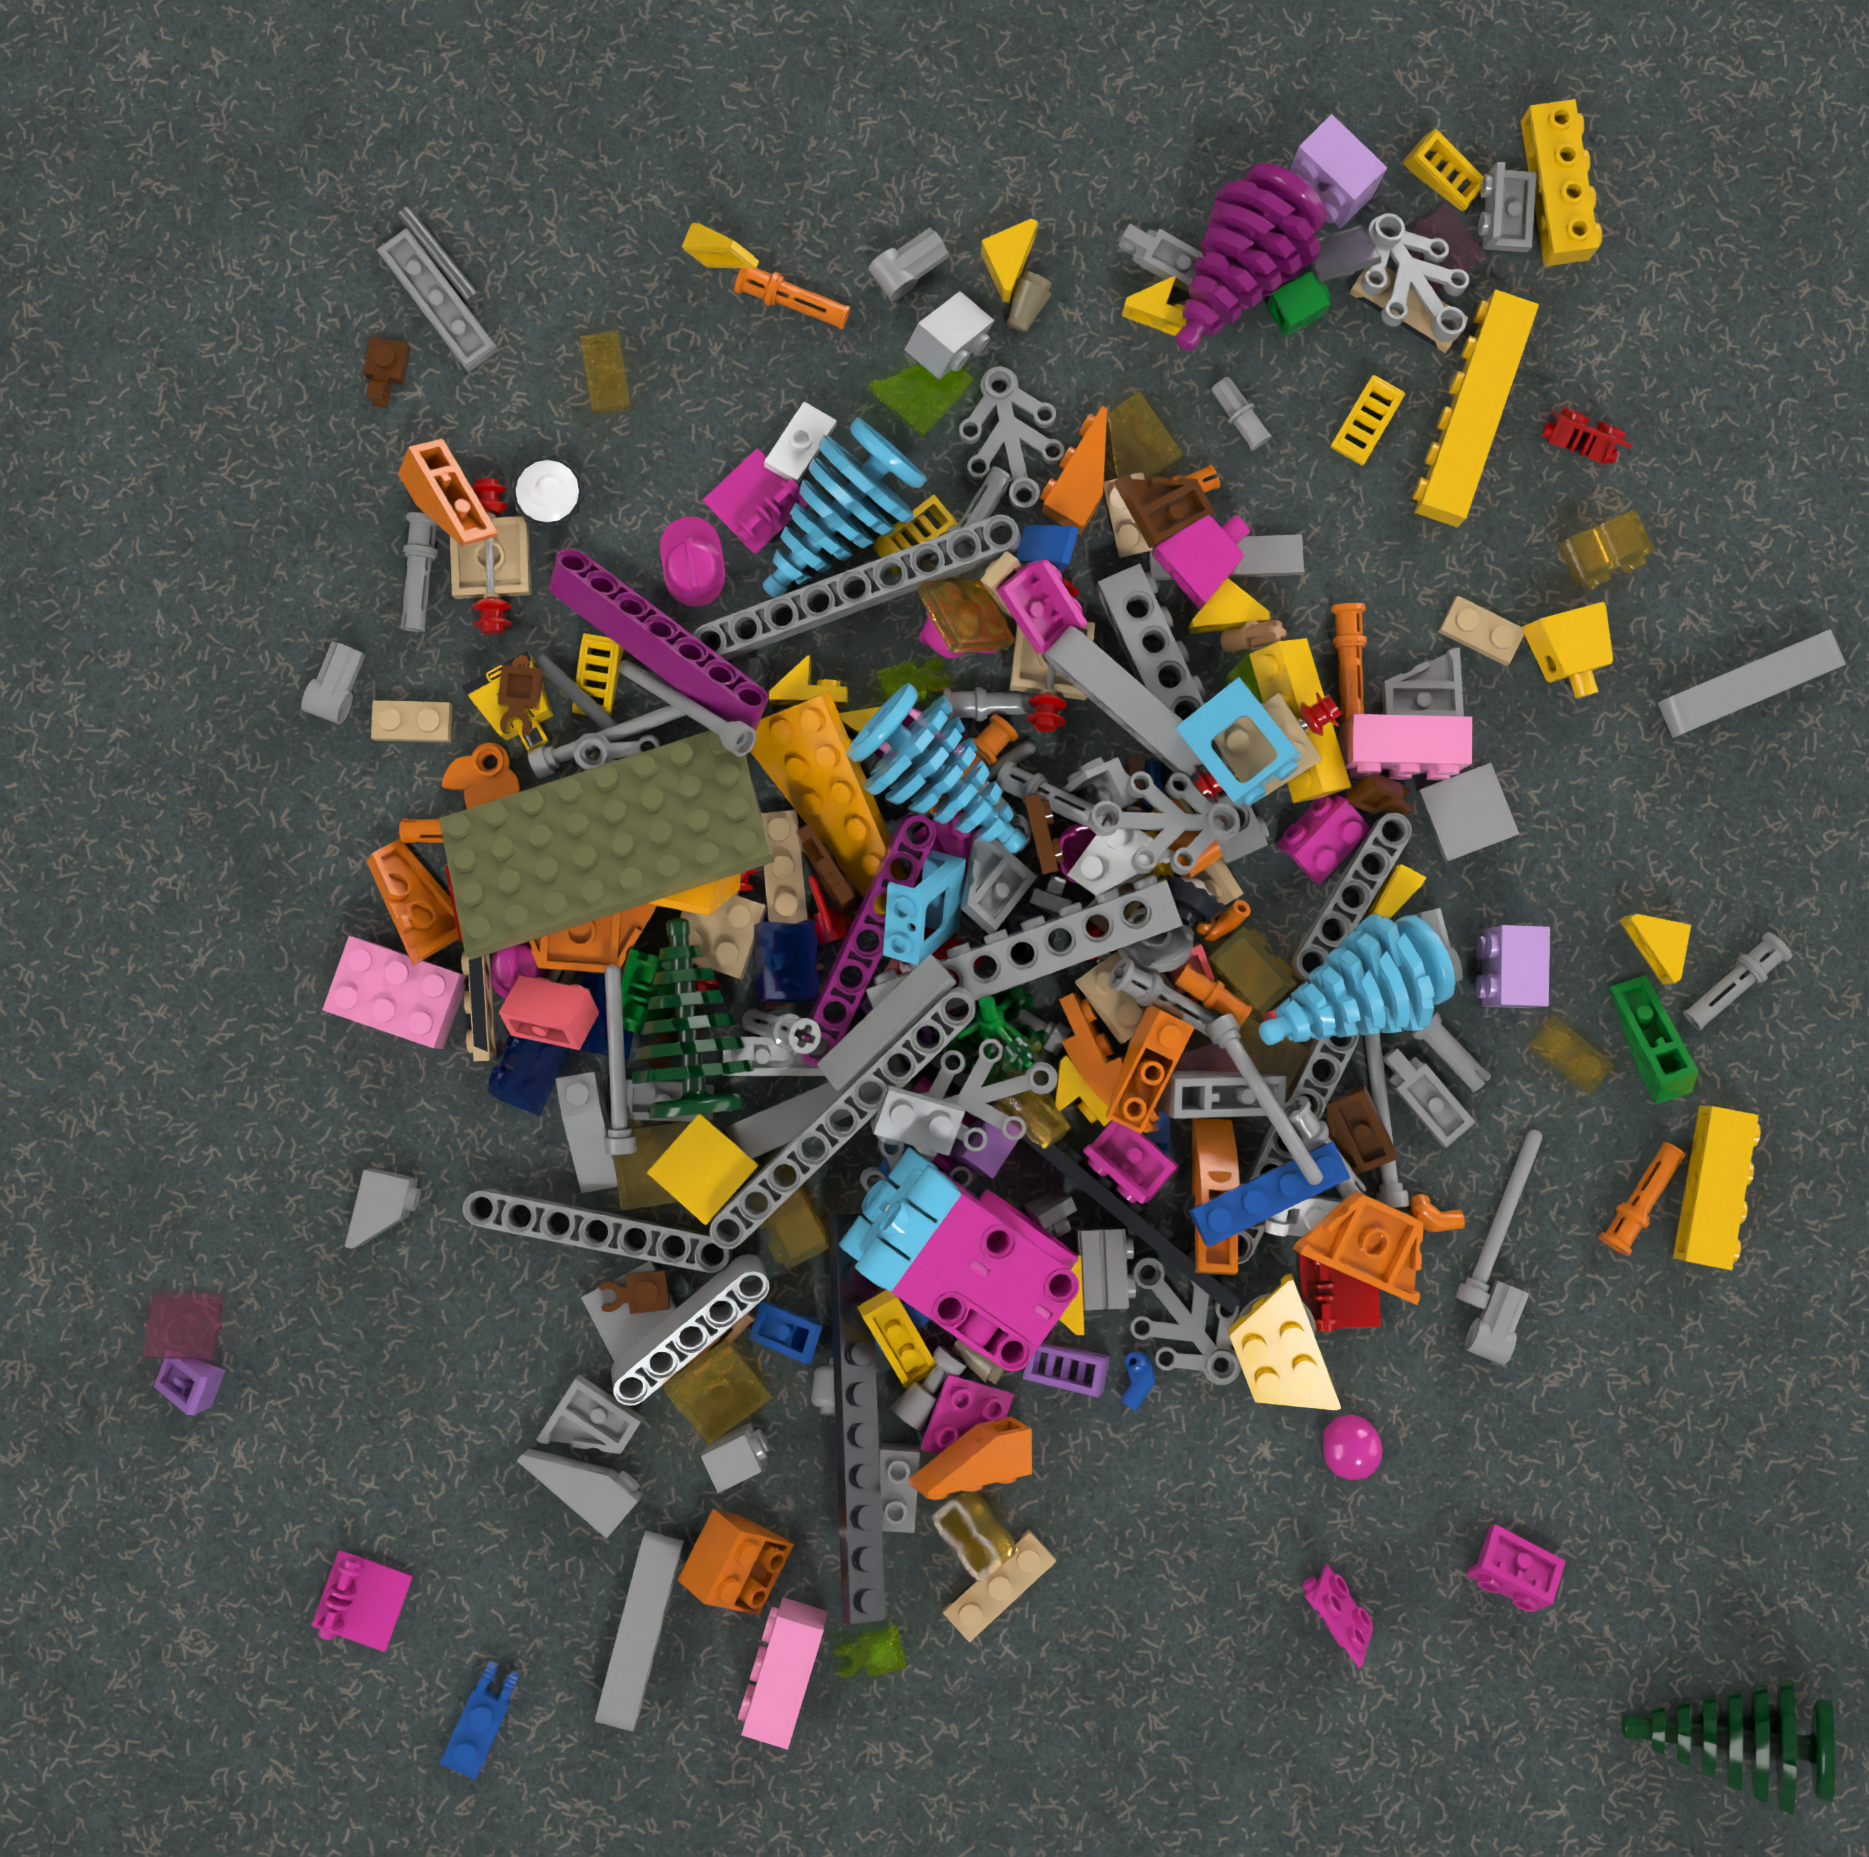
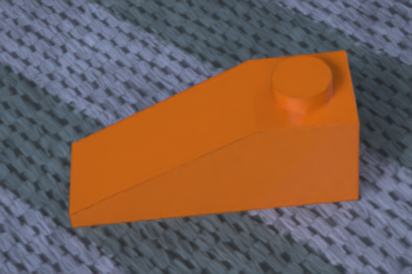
[398,439,498,546]

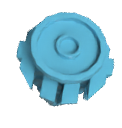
[763,417,927,598]
[846,683,1027,853]
[1259,914,1455,1045]

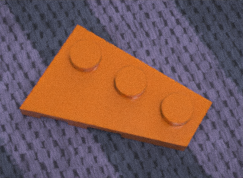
[366,839,459,966]

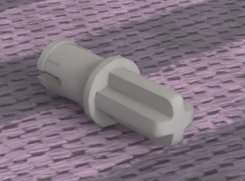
[1212,377,1272,451]

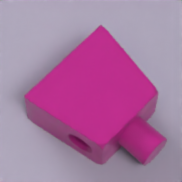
[1152,515,1250,610]

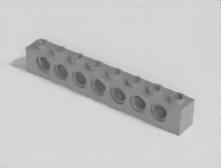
[1095,563,1269,864]
[866,875,1183,1011]

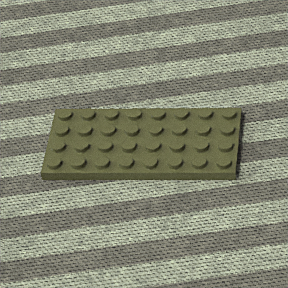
[439,730,774,960]

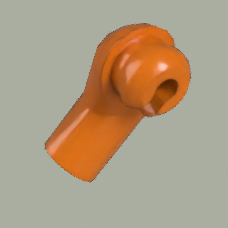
[1196,900,1251,941]
[1409,1194,1465,1232]

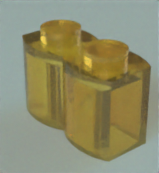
[1558,509,1655,589]
[932,1491,1018,1581]

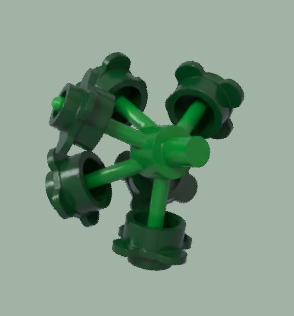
[931,985,1048,1087]

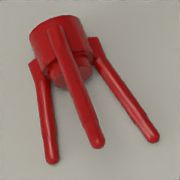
[807,863,851,945]

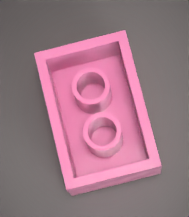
[1339,714,1472,780]
[322,936,469,1049]
[738,1597,827,1750]

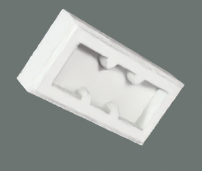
[764,402,837,485]

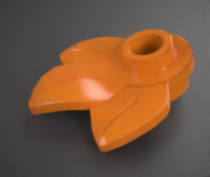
[442,742,520,809]

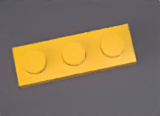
[857,1290,936,1389]

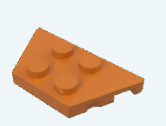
[529,903,658,973]
[1293,1190,1424,1305]

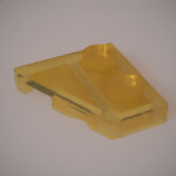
[1108,391,1183,480]
[995,1069,1071,1149]

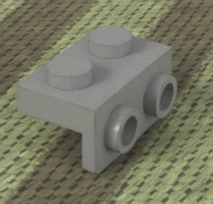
[1478,162,1537,253]
[1061,757,1139,810]
[870,1085,965,1156]

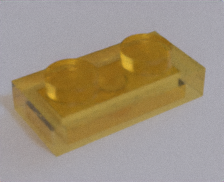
[580,330,632,415]
[1527,1015,1614,1095]

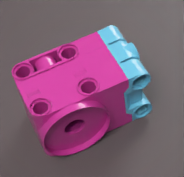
[839,1147,1079,1371]

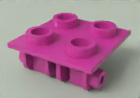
[702,448,809,555]
[920,1374,1014,1454]
[311,1550,413,1652]
[1302,1564,1373,1668]

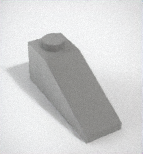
[1157,1070,1286,1119]
[555,1071,621,1193]
[517,1448,643,1539]

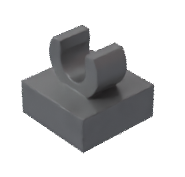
[1029,874,1072,916]
[1024,1185,1077,1237]

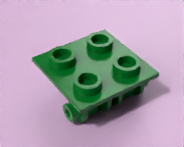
[621,949,695,1037]

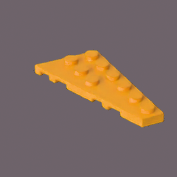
[750,691,906,914]

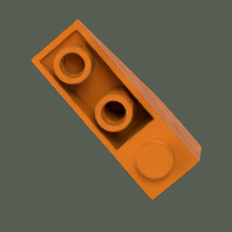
[1040,406,1107,536]
[1105,1005,1195,1134]
[909,1417,1032,1500]

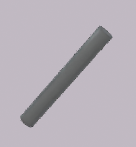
[398,207,480,304]
[533,653,624,742]

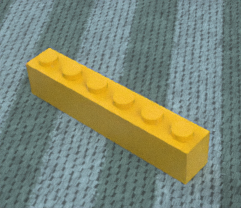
[1412,289,1539,527]

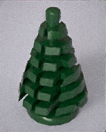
[632,917,754,1119]
[1621,1679,1835,1815]

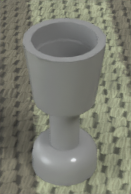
[890,1345,967,1431]

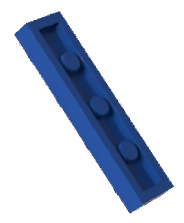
[1189,1141,1351,1247]

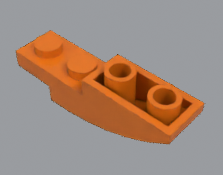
[1059,993,1161,1133]
[1192,1118,1240,1275]

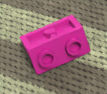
[1466,1524,1566,1612]

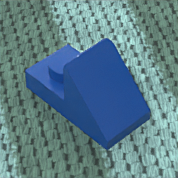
[1016,525,1079,573]
[749,1301,822,1364]

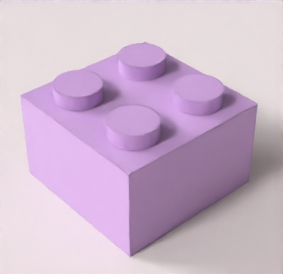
[1289,114,1387,229]
[1476,925,1550,1008]

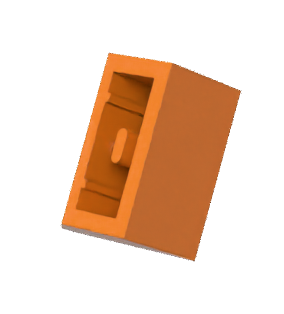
[677,1508,794,1615]

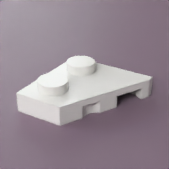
[1067,820,1174,896]

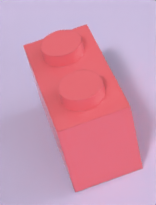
[498,975,599,1050]

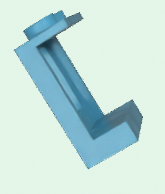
[1175,677,1302,807]
[883,850,966,965]

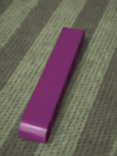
[548,549,768,731]
[801,814,936,1067]

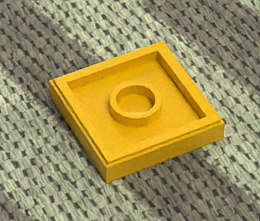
[647,1114,759,1225]

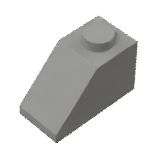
[345,1168,421,1249]

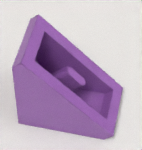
[949,1105,1022,1178]
[154,1350,225,1416]

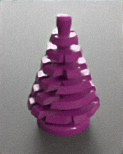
[1175,163,1327,351]

